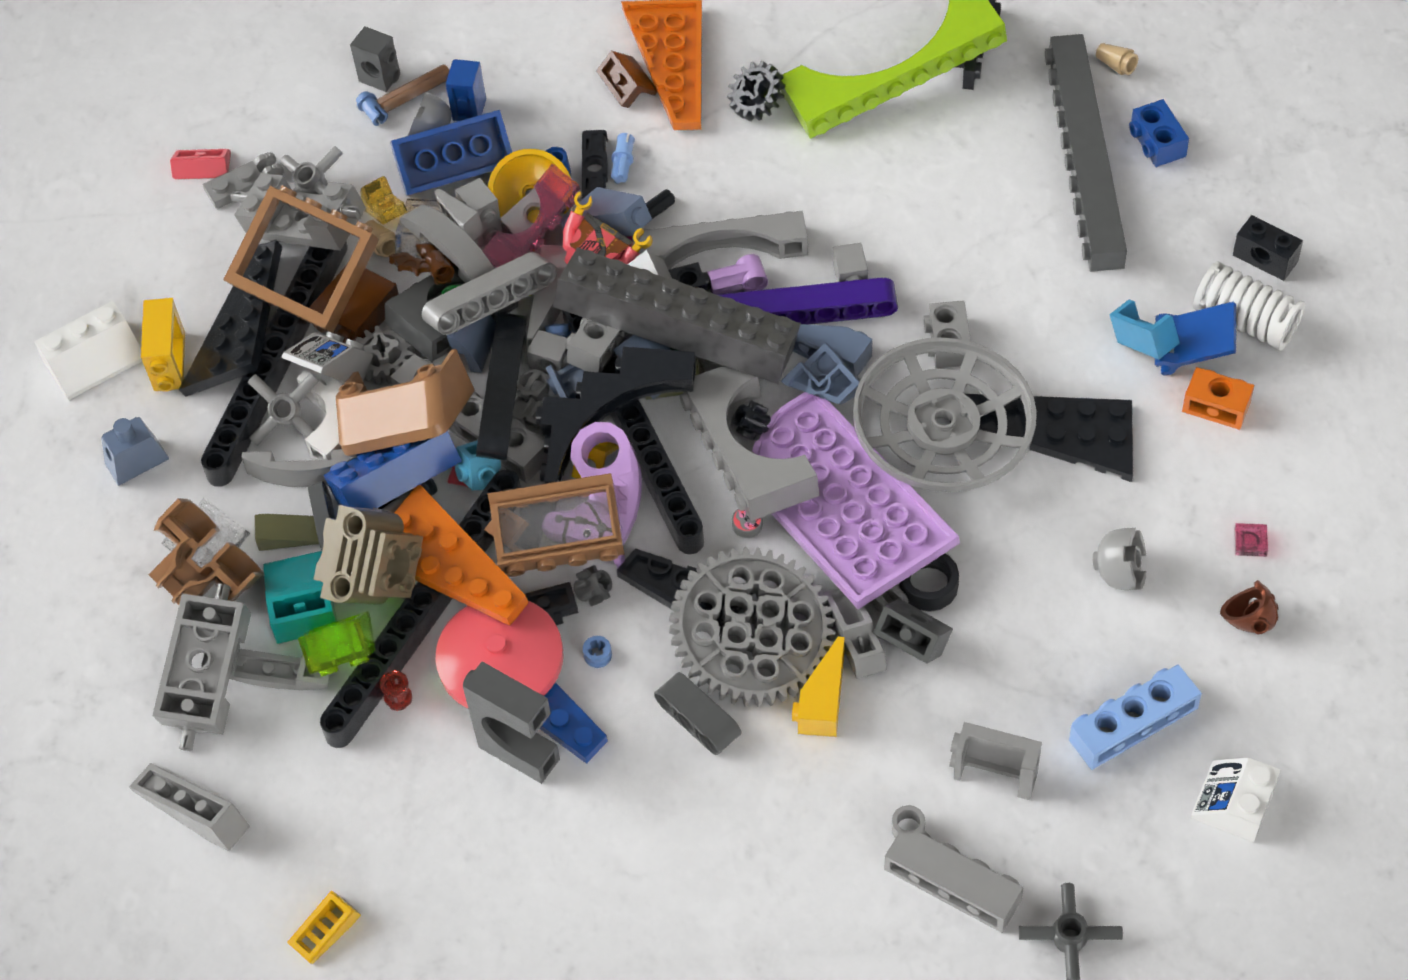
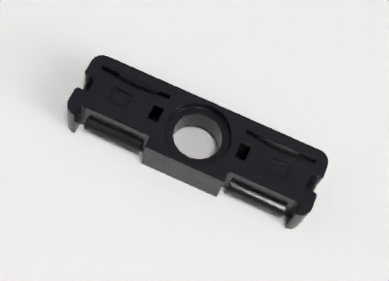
[582,130,608,199]

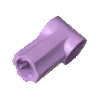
[707,254,768,295]

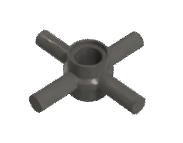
[1019,883,1123,980]

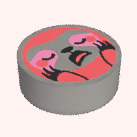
[732,508,763,538]

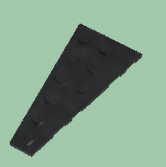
[179,239,282,397]
[950,393,1133,482]

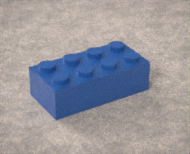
[390,110,512,196]
[323,430,462,509]

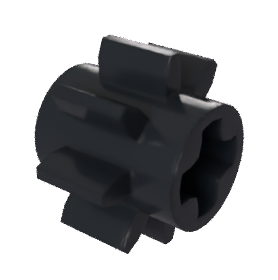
[733,400,771,440]

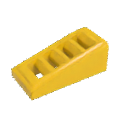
[287,890,361,964]

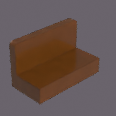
[596,50,657,108]

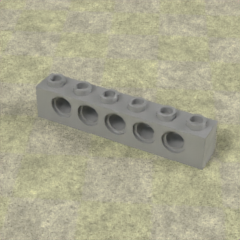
[390,354,548,484]

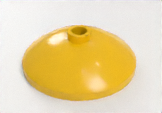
[488,149,573,232]

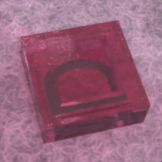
[1234,523,1268,557]

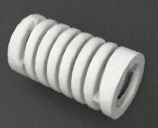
[1193,261,1306,350]

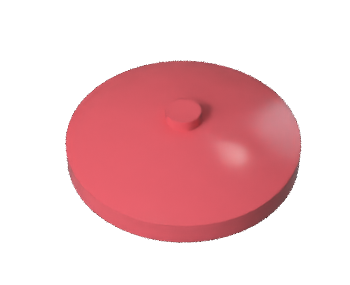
[436,601,564,708]

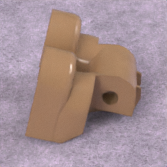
[148,498,264,605]

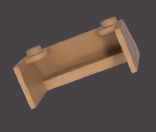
[336,349,475,456]

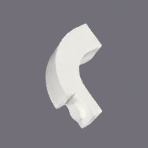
[297,371,342,460]

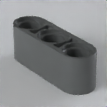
[654,672,742,755]

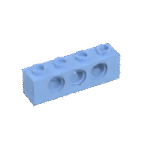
[1069,664,1202,770]

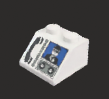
[1190,758,1281,842]

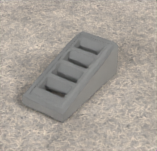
[435,188,484,241]

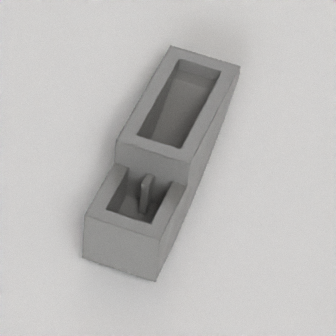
[824,588,887,679]

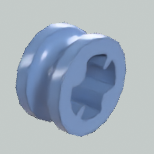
[583,636,612,668]

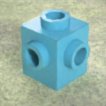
[455,440,501,491]

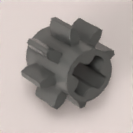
[574,565,612,607]

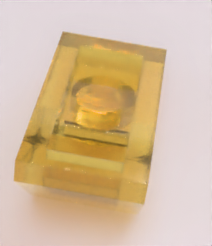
[360,176,408,225]

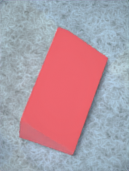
[170,149,231,179]

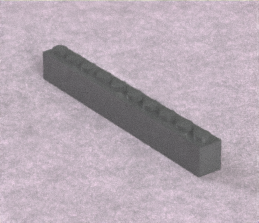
[1045,34,1127,272]

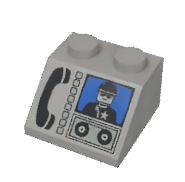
[281,331,373,382]

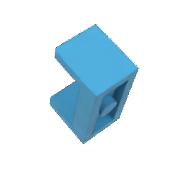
[1109,299,1180,360]

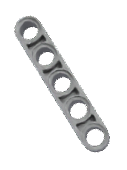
[422,252,557,335]

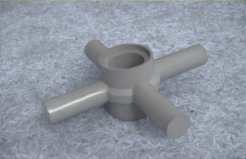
[280,146,343,195]
[247,373,319,446]

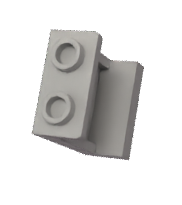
[949,722,1042,800]

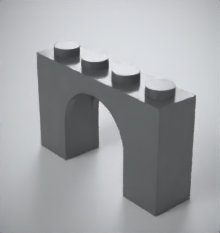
[385,266,519,362]
[463,661,560,784]

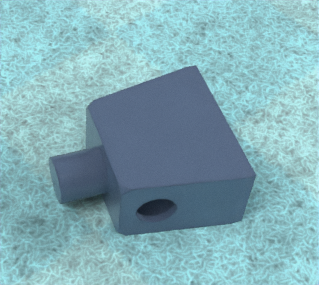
[101,417,169,486]

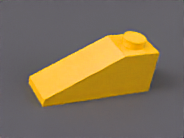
[792,637,845,737]

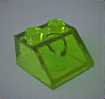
[298,611,375,677]

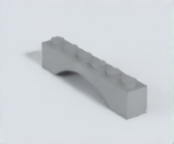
[632,211,808,270]

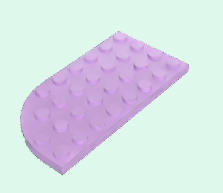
[752,392,960,610]

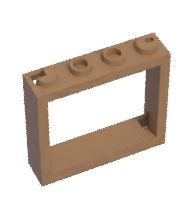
[223,185,379,333]

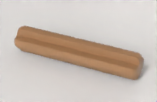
[377,64,450,112]

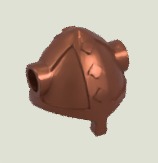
[1220,580,1279,634]

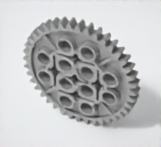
[669,547,835,707]

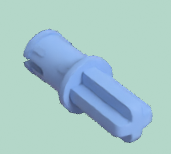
[611,133,635,184]

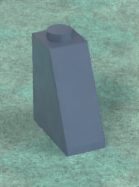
[559,187,652,237]

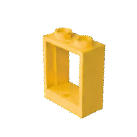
[141,298,185,392]

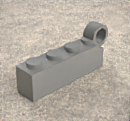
[884,805,1023,933]

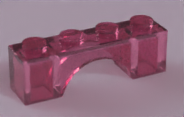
[482,164,580,268]

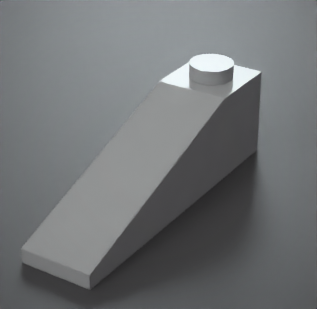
[527,245,567,346]
[129,763,250,851]

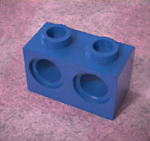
[1129,99,1189,167]

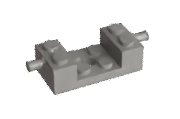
[231,173,366,251]
[152,584,251,751]

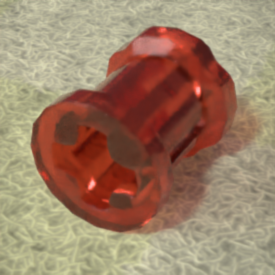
[380,670,413,711]

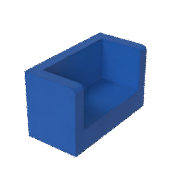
[446,59,486,121]

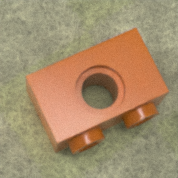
[1182,367,1255,430]

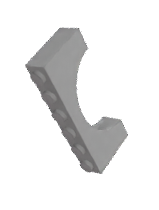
[679,366,820,521]

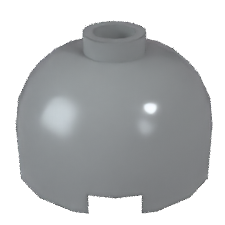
[408,92,452,136]
[1093,528,1146,590]

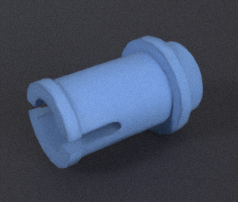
[356,91,388,126]

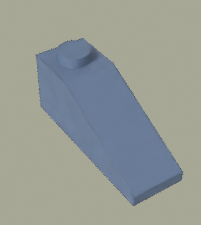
[793,324,872,376]

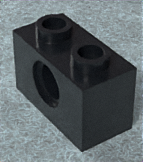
[1233,215,1303,281]

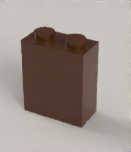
[309,263,399,344]

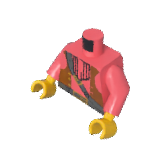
[562,191,653,264]

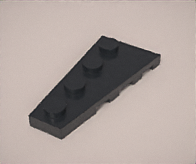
[616,548,754,636]

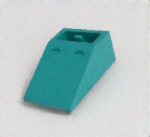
[263,551,339,644]

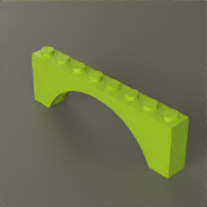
[781,0,1007,139]

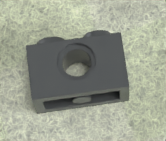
[350,26,400,92]
[873,598,953,664]

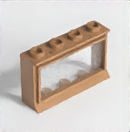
[487,473,625,577]

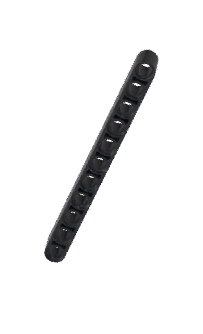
[201,241,348,487]
[562,310,704,555]
[320,470,521,748]

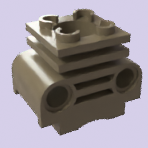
[313,505,423,605]

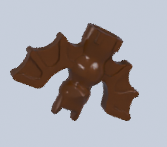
[389,242,456,285]

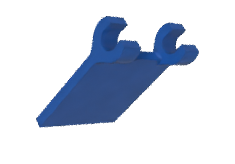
[1155,301,1236,376]

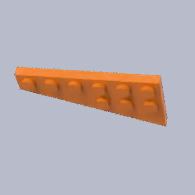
[621,0,702,130]
[394,485,529,626]

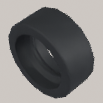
[899,554,959,611]

